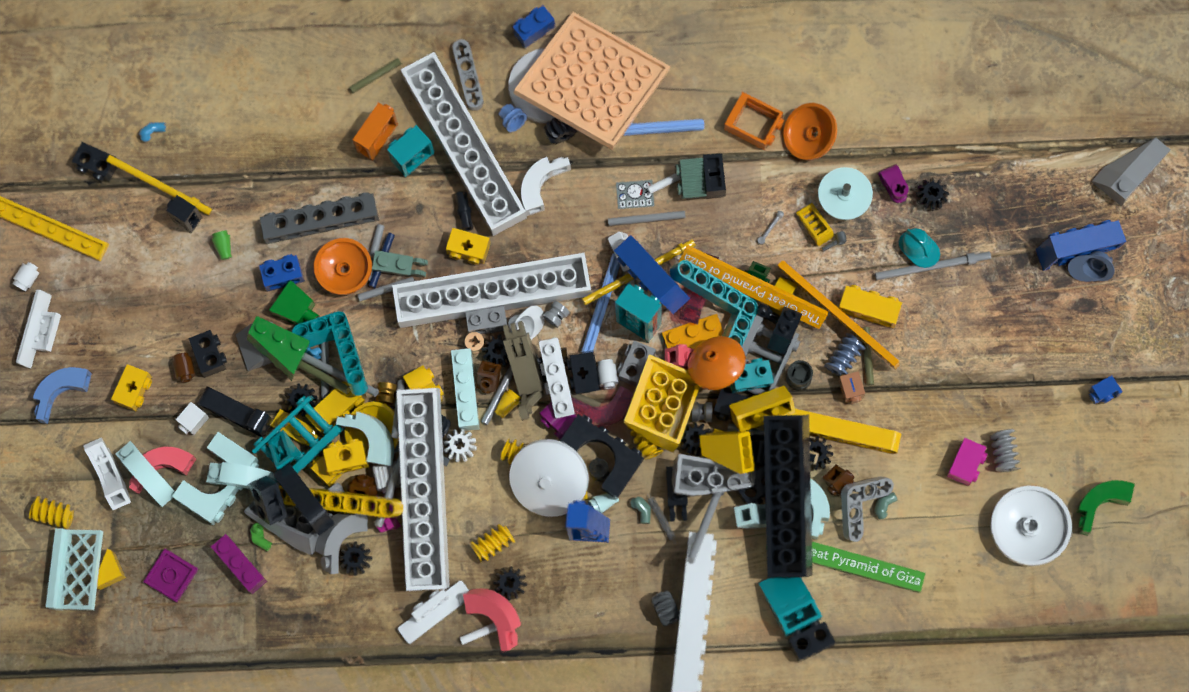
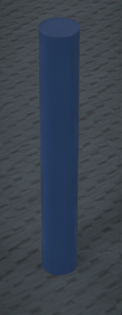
[368,232,395,289]

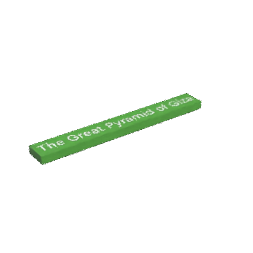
[766,541,926,593]

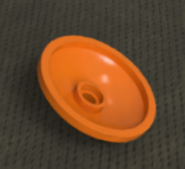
[783,103,837,160]
[314,238,372,295]
[688,336,746,390]

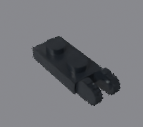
[666,466,688,521]

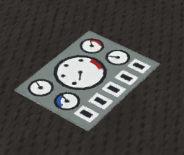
[616,180,654,209]

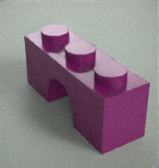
[211,534,267,594]

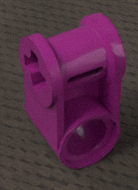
[878,164,909,203]

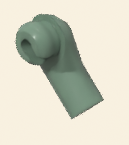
[874,492,898,519]
[630,497,651,524]

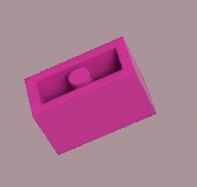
[947,438,988,486]

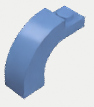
[33,367,92,424]

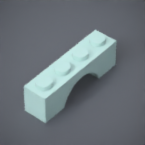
[451,348,480,431]

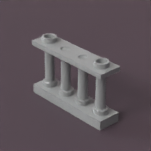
[723,315,801,395]

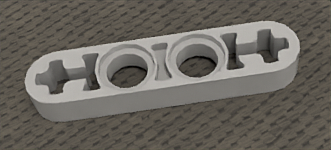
[453,39,484,111]

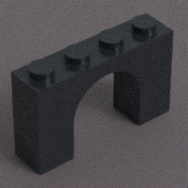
[560,414,644,500]

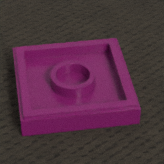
[143,548,199,603]

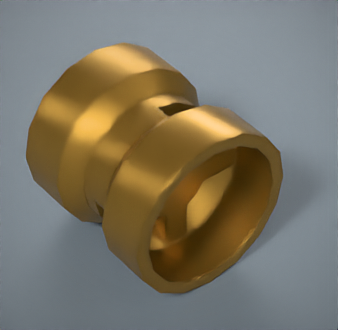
[375,382,397,406]

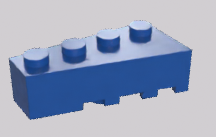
[1035,220,1127,271]
[614,235,690,314]
[566,500,610,543]

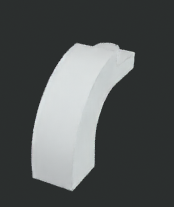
[521,157,571,216]
[83,437,131,510]

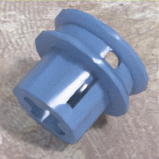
[499,104,527,132]

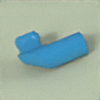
[139,122,166,141]

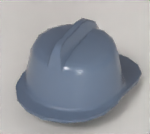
[1068,251,1115,282]

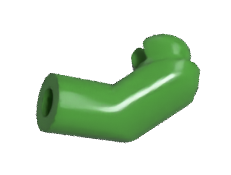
[250,523,273,552]

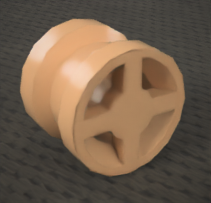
[465,332,485,354]

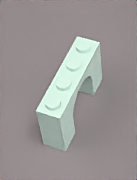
[172,432,259,526]

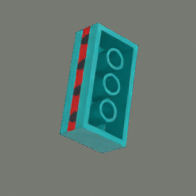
[615,283,662,343]

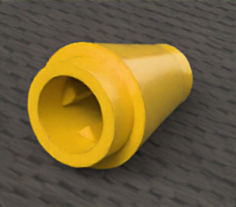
[494,389,521,418]

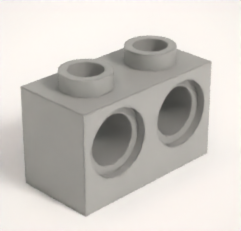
[465,306,507,335]
[617,340,656,387]

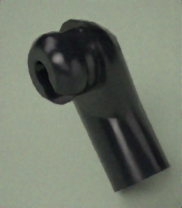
[757,303,780,324]

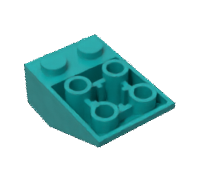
[758,577,823,637]

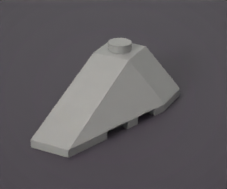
[1092,138,1171,206]
[671,454,756,496]
[244,501,333,555]

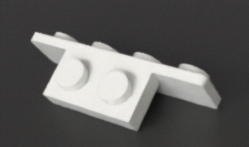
[16,290,61,368]
[539,337,574,418]
[398,581,469,644]

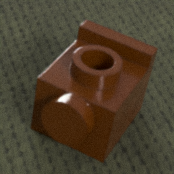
[476,361,501,394]

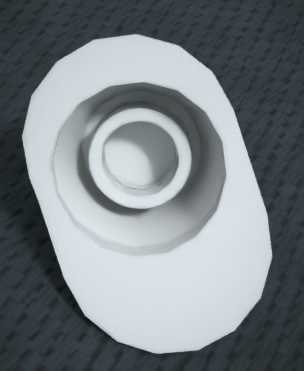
[508,305,545,340]

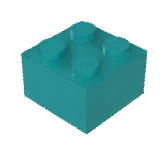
[387,125,435,177]

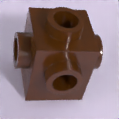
[822,464,855,498]
[348,474,377,504]

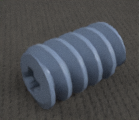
[825,333,866,376]

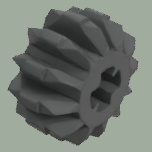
[652,591,680,626]

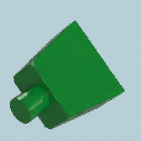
[269,280,319,325]

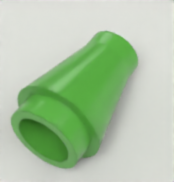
[211,231,232,260]

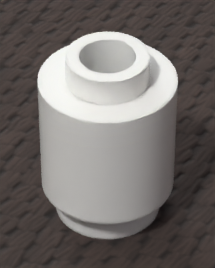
[12,262,39,292]
[596,359,619,389]

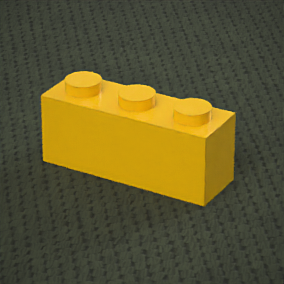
[839,285,902,329]
[305,381,367,436]
[729,385,796,431]

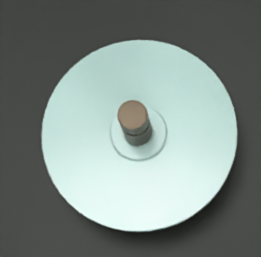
[818,167,873,220]

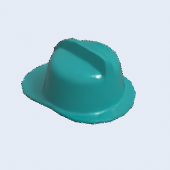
[898,228,941,268]

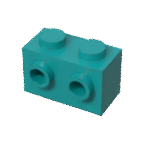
[730,358,774,393]

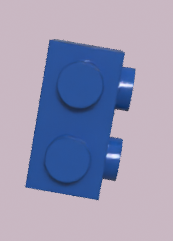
[513,5,555,49]
[259,254,305,292]

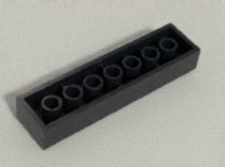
[764,415,813,577]

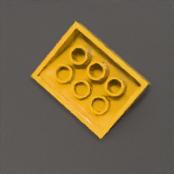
[623,354,700,453]

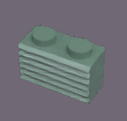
[675,158,706,199]

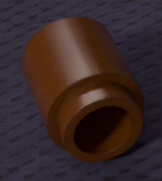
[172,353,195,383]

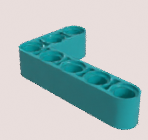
[669,260,758,347]
[292,311,368,396]

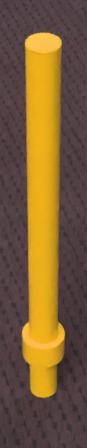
[106,155,213,215]

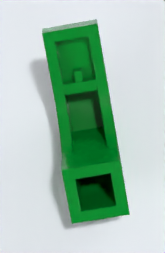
[1076,480,1135,536]

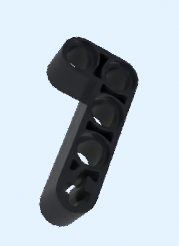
[197,386,273,438]
[273,463,335,536]

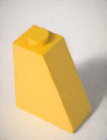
[700,431,754,474]

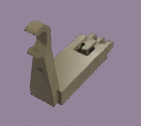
[503,321,545,420]

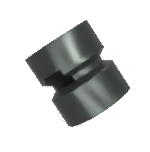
[786,360,813,391]

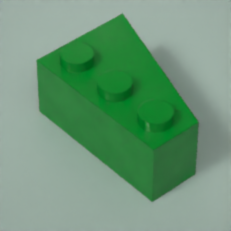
[247,316,310,381]

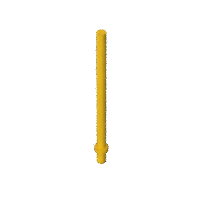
[582,239,696,305]

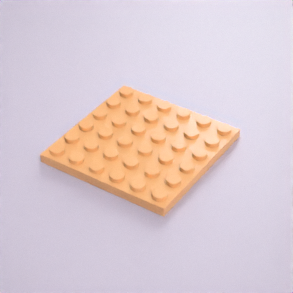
[514,12,671,150]

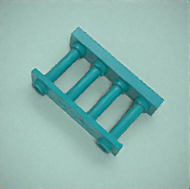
[252,396,344,474]

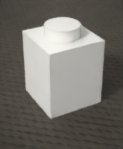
[176,402,209,435]

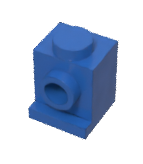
[1089,375,1123,404]

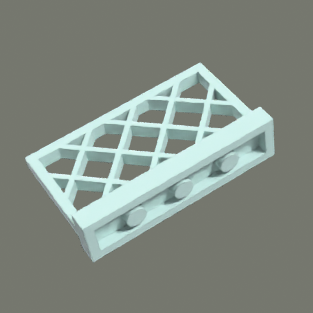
[46,528,103,610]

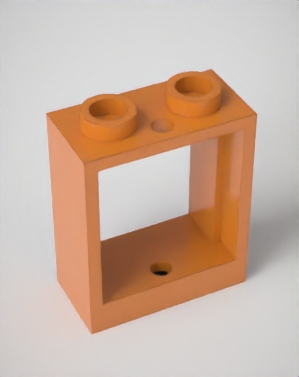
[724,92,784,150]
[353,102,398,161]

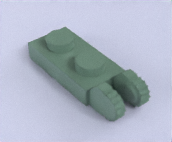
[372,250,428,277]

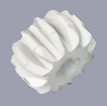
[443,429,477,463]

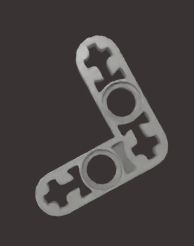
[841,476,894,542]

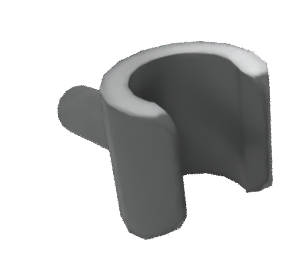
[822,231,847,251]

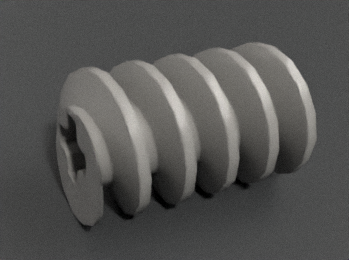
[990,429,1021,472]

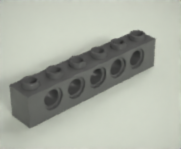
[260,192,379,244]

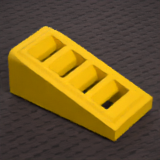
[796,203,834,246]

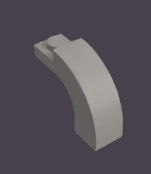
[316,512,368,574]

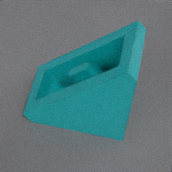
[268,430,302,470]

